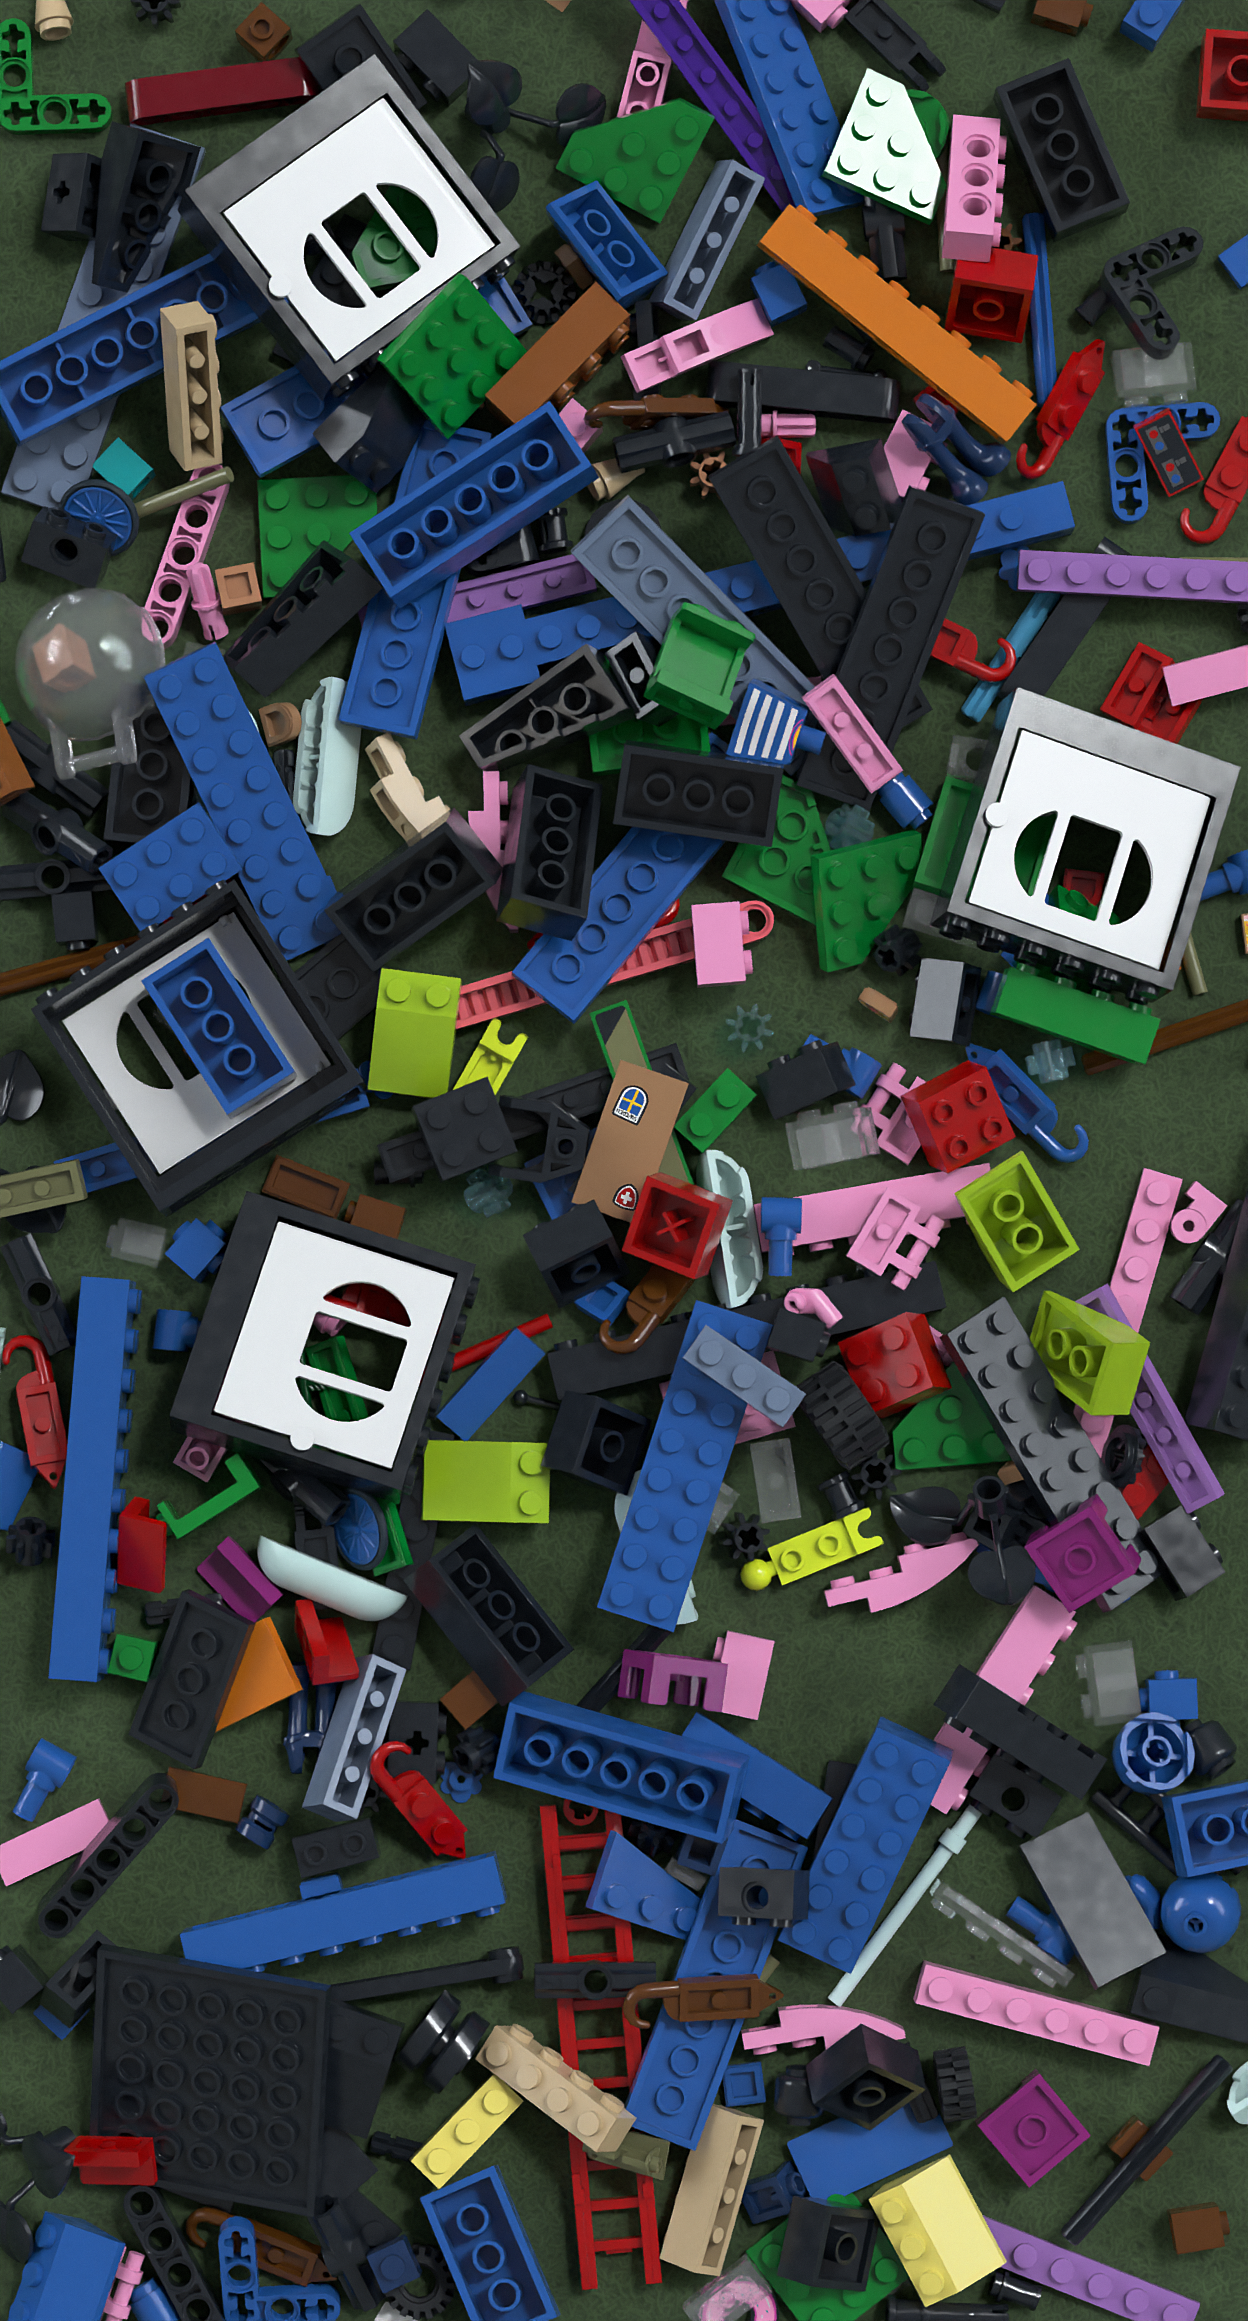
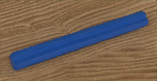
[1022,213,1057,407]

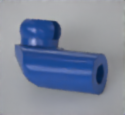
[1124,1874,1160,1929]

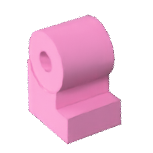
[1170,1181,1227,1243]

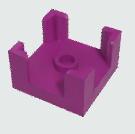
[1025,1494,1142,1613]
[618,1649,728,1712]
[975,2069,1091,2188]

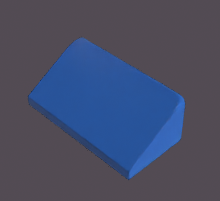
[0,1441,38,1531]

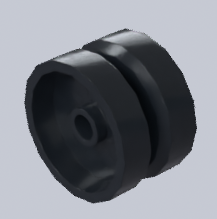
[393,1989,490,2095]

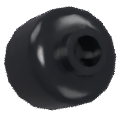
[1182,1719,1237,1780]
[774,2064,825,2126]

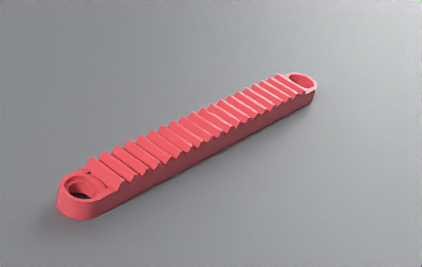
[456,900,774,1031]

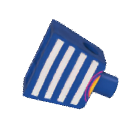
[726,678,826,765]

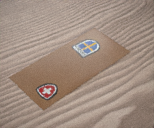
[572,1060,689,1223]

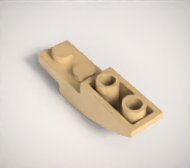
[365,733,450,842]

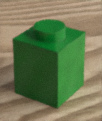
[108,1632,160,1682]

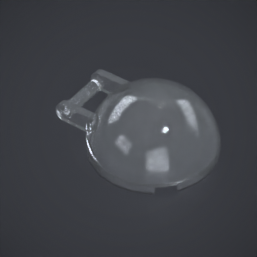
[15,588,165,780]

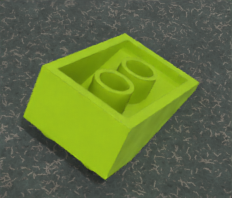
[368,968,462,1098]
[954,1151,1080,1292]
[1030,1291,1151,1416]
[421,1440,550,1523]

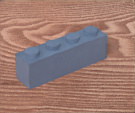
[649,160,765,321]
[302,1654,406,1822]

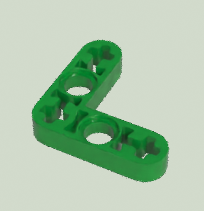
[0,18,113,135]

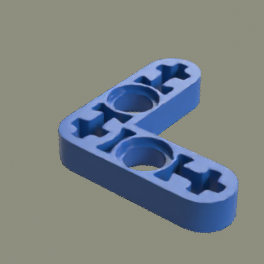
[1105,402,1220,524]
[218,2216,341,2321]

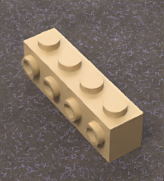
[160,301,224,471]
[475,2024,636,2152]
[659,2104,764,2276]

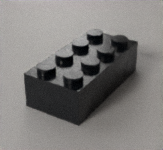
[993,58,1130,243]
[104,682,194,847]
[613,740,784,847]
[496,764,603,941]
[324,807,503,972]
[404,1524,574,1707]

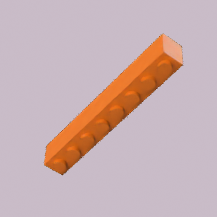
[756,204,1037,444]

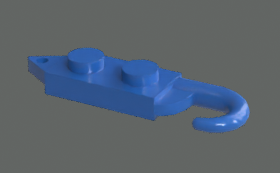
[965,1043,1089,1163]

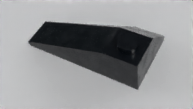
[92,121,201,293]

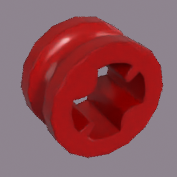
[563,1799,599,1826]

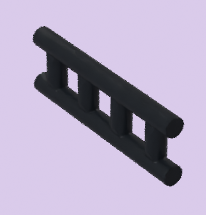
[1089,1781,1245,1878]

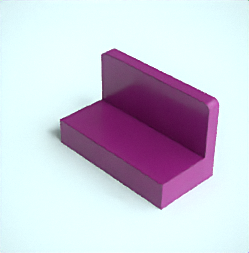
[197,1536,285,1622]

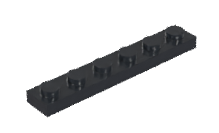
[373,1430,455,1670]

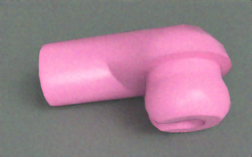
[784,1288,843,1329]

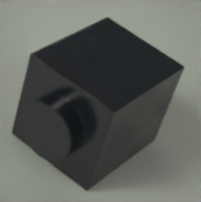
[51,891,99,952]

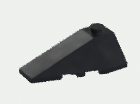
[1127,1934,1248,2043]

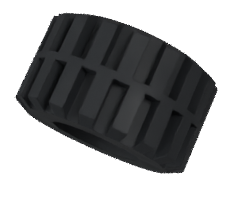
[796,1361,890,1470]

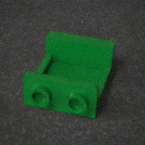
[643,602,756,730]
[155,1453,264,1539]

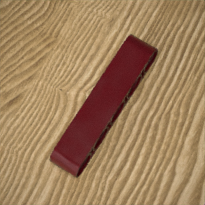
[125,57,320,126]

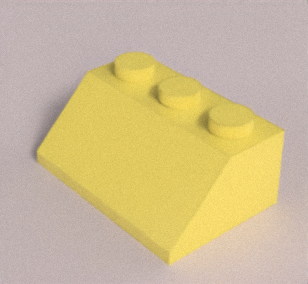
[868,2154,1007,2307]

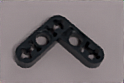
[1100,226,1204,360]

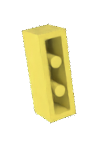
[409,2073,523,2189]

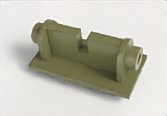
[582,2130,670,2180]

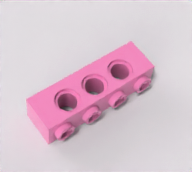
[942,114,1007,262]

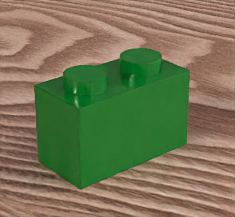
[673,1068,757,1154]

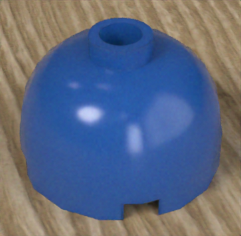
[1111,1712,1195,1795]
[1160,1872,1242,1954]

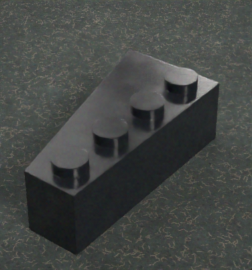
[223,540,383,698]
[459,644,636,772]
[933,1664,1107,1800]

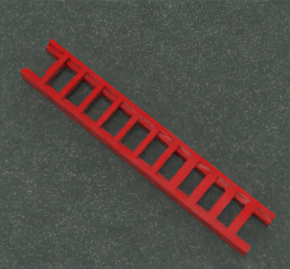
[540,1804,662,2290]

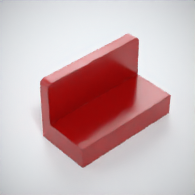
[117,1496,167,1593]
[294,1599,359,1685]
[63,2136,158,2186]

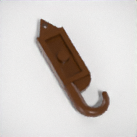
[583,394,729,430]
[599,1264,696,1354]
[623,1973,784,2029]
[185,2207,338,2287]

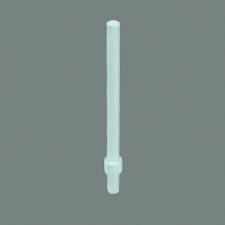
[828,1804,983,2007]

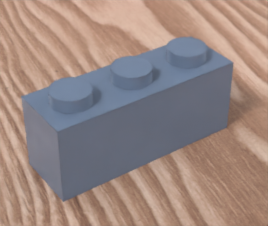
[682,1325,806,1428]

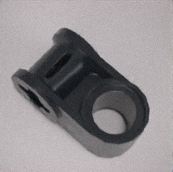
[464,524,540,577]

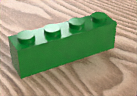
[990,963,1161,1066]

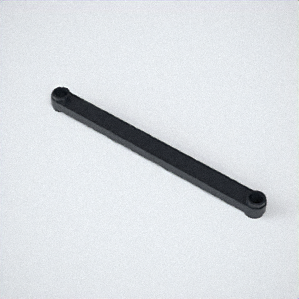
[92,1946,525,2039]

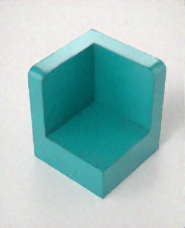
[93,437,156,501]

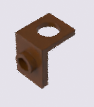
[1107,2114,1173,2181]

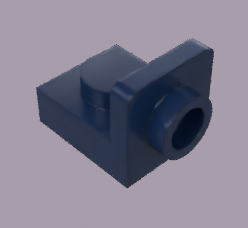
[742,2161,807,2224]

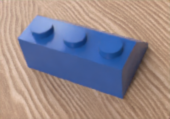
[545,180,668,309]
[8,2211,126,2321]

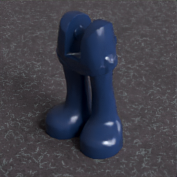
[901,393,1011,506]
[283,1661,344,1775]

